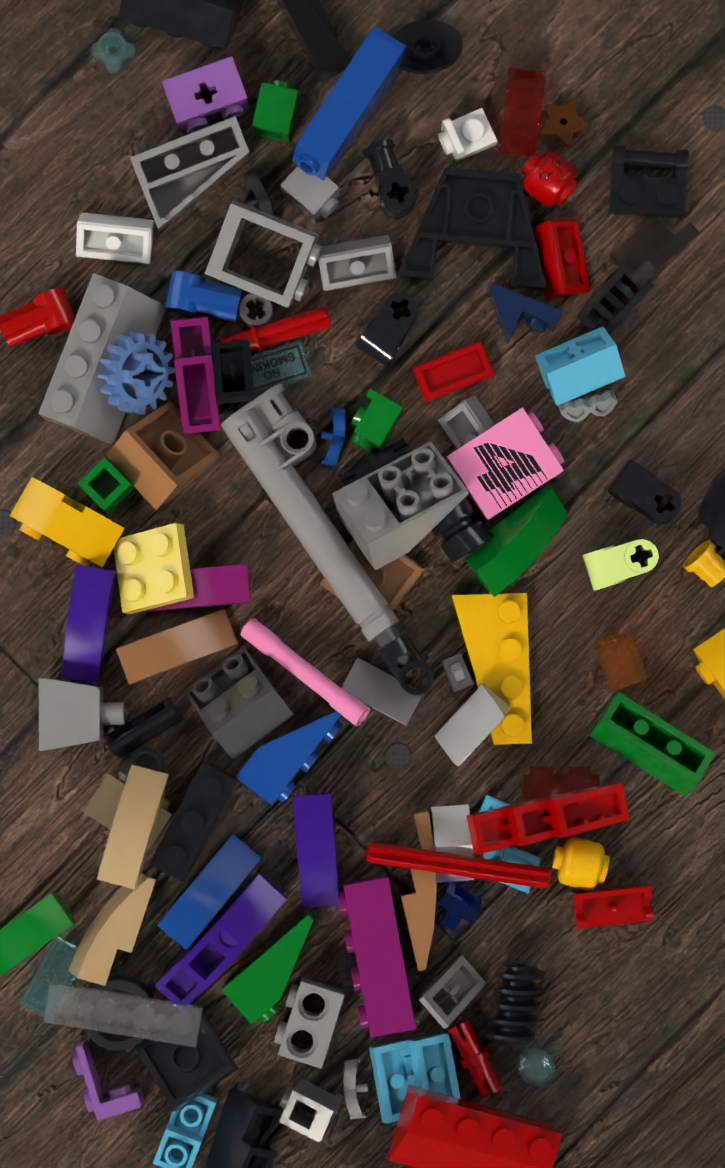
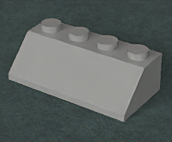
[38,273,166,445]

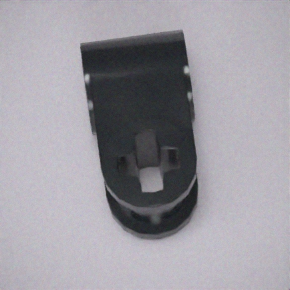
[355,292,418,367]
[607,459,681,524]

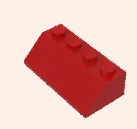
[387,1085,562,1168]

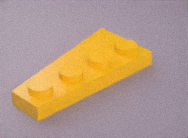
[452,593,532,745]

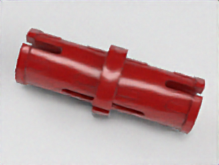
[447,1018,503,1098]

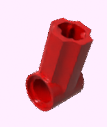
[0,287,76,348]

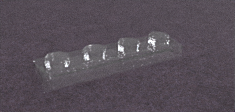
[43,982,203,1047]

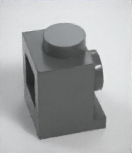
[279,1079,344,1143]

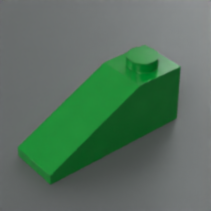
[222,911,314,1025]

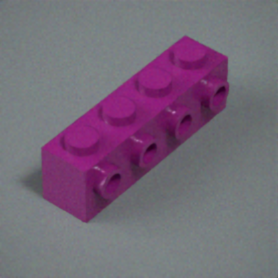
[337,874,416,1038]

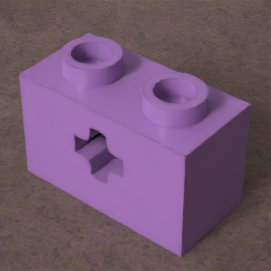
[162,56,249,133]

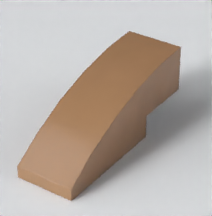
[116,609,238,685]

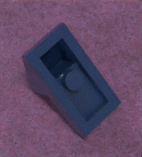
[488,283,563,344]

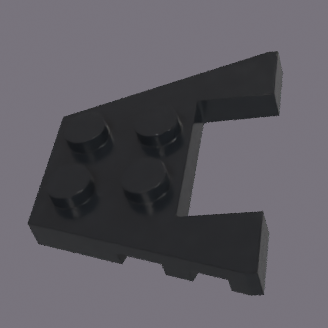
[400,167,546,290]

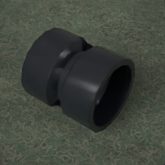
[431,496,493,563]

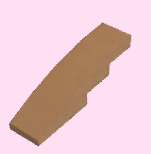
[400,810,437,971]

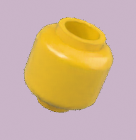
[551,837,610,891]

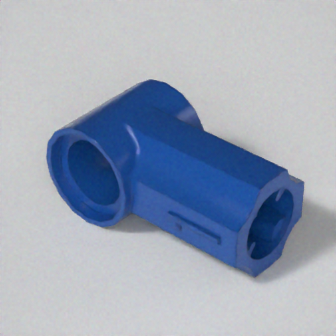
[164,271,243,322]

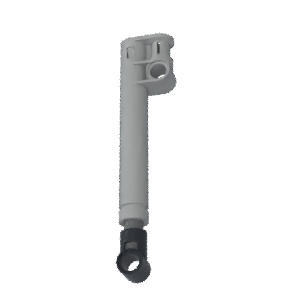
[221,384,434,696]

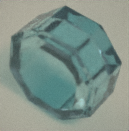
[517,1046,556,1086]

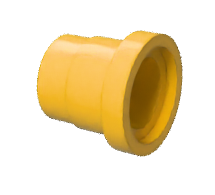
[683,540,725,587]

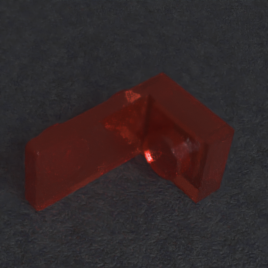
[498,67,545,156]

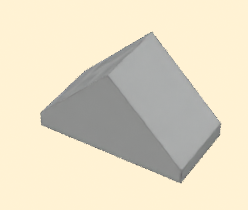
[418,955,487,1029]

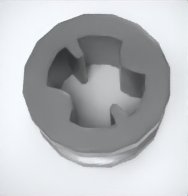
[239,293,273,327]

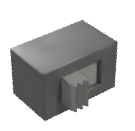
[441,653,474,692]

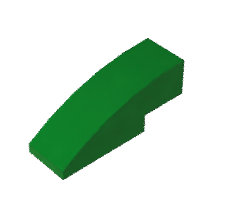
[465,485,568,597]
[0,891,77,976]

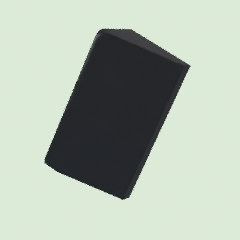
[106,697,183,758]

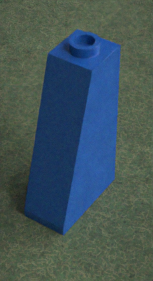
[292,26,406,181]

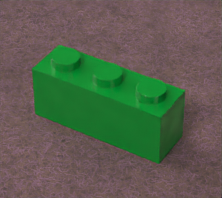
[589,692,716,797]

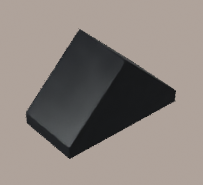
[212,339,255,404]

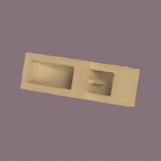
[97,764,169,890]
[68,873,156,986]

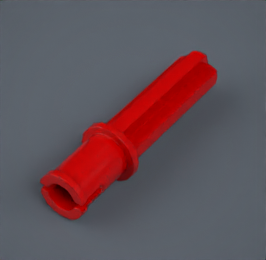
[219,307,331,354]

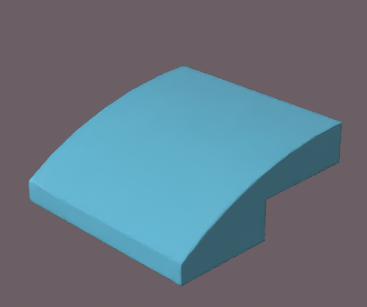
[369,1033,461,1124]

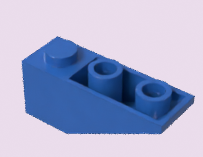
[236,711,343,805]

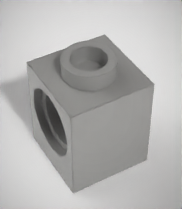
[280,166,340,223]

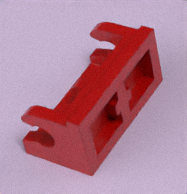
[571,883,654,929]

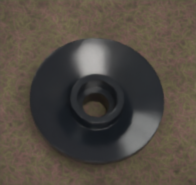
[392,20,463,74]

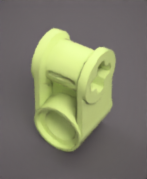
[582,539,659,591]

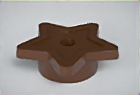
[541,99,589,147]

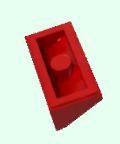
[533,219,591,299]

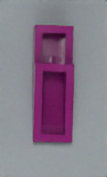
[170,316,221,434]
[140,564,251,613]

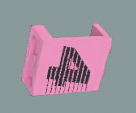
[445,407,565,522]

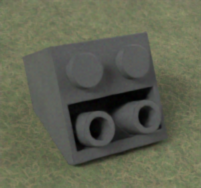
[184,646,294,759]

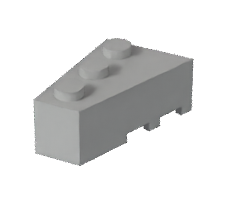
[130,116,249,231]

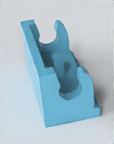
[535,326,626,406]

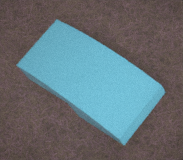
[153,1093,218,1168]

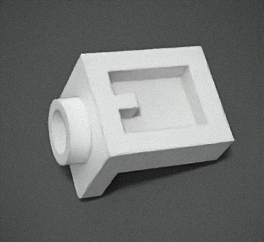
[438,108,497,163]

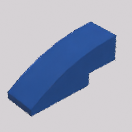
[157,834,262,950]

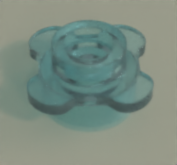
[91,28,136,73]

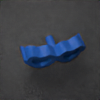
[320,407,346,466]

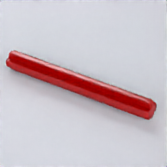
[366,842,551,888]

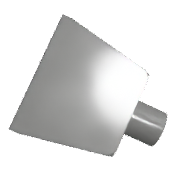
[39,678,126,751]

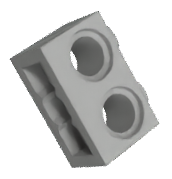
[273,977,345,1069]

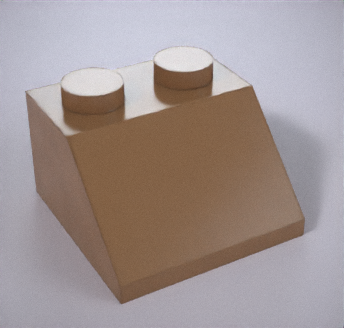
[106,401,220,510]

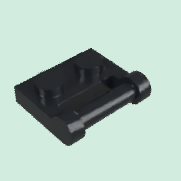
[608,145,689,219]

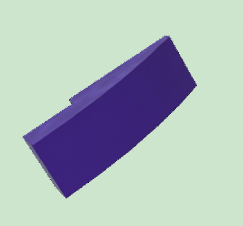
[61,564,117,684]
[293,792,339,908]

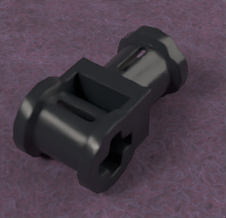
[362,139,415,219]

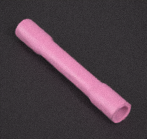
[240,618,370,727]

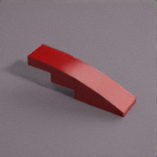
[466,782,630,854]

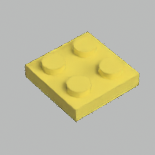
[113,523,194,614]

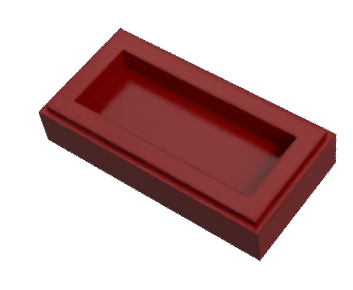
[412,340,495,404]

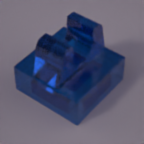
[439,882,482,931]

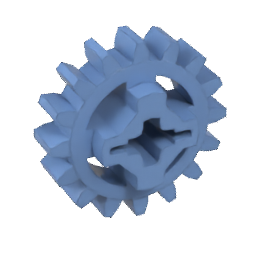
[98,331,175,415]

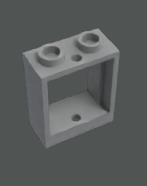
[205,201,322,308]

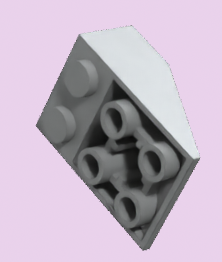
[332,441,469,570]

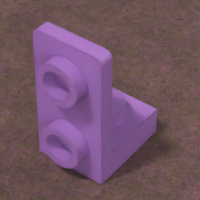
[72,1039,145,1121]

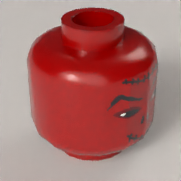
[522,151,579,207]

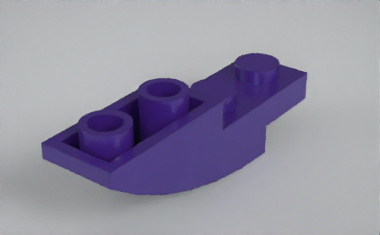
[154,872,287,1011]

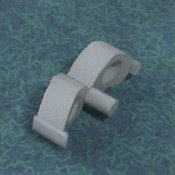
[558,390,618,422]
[343,1059,368,1119]

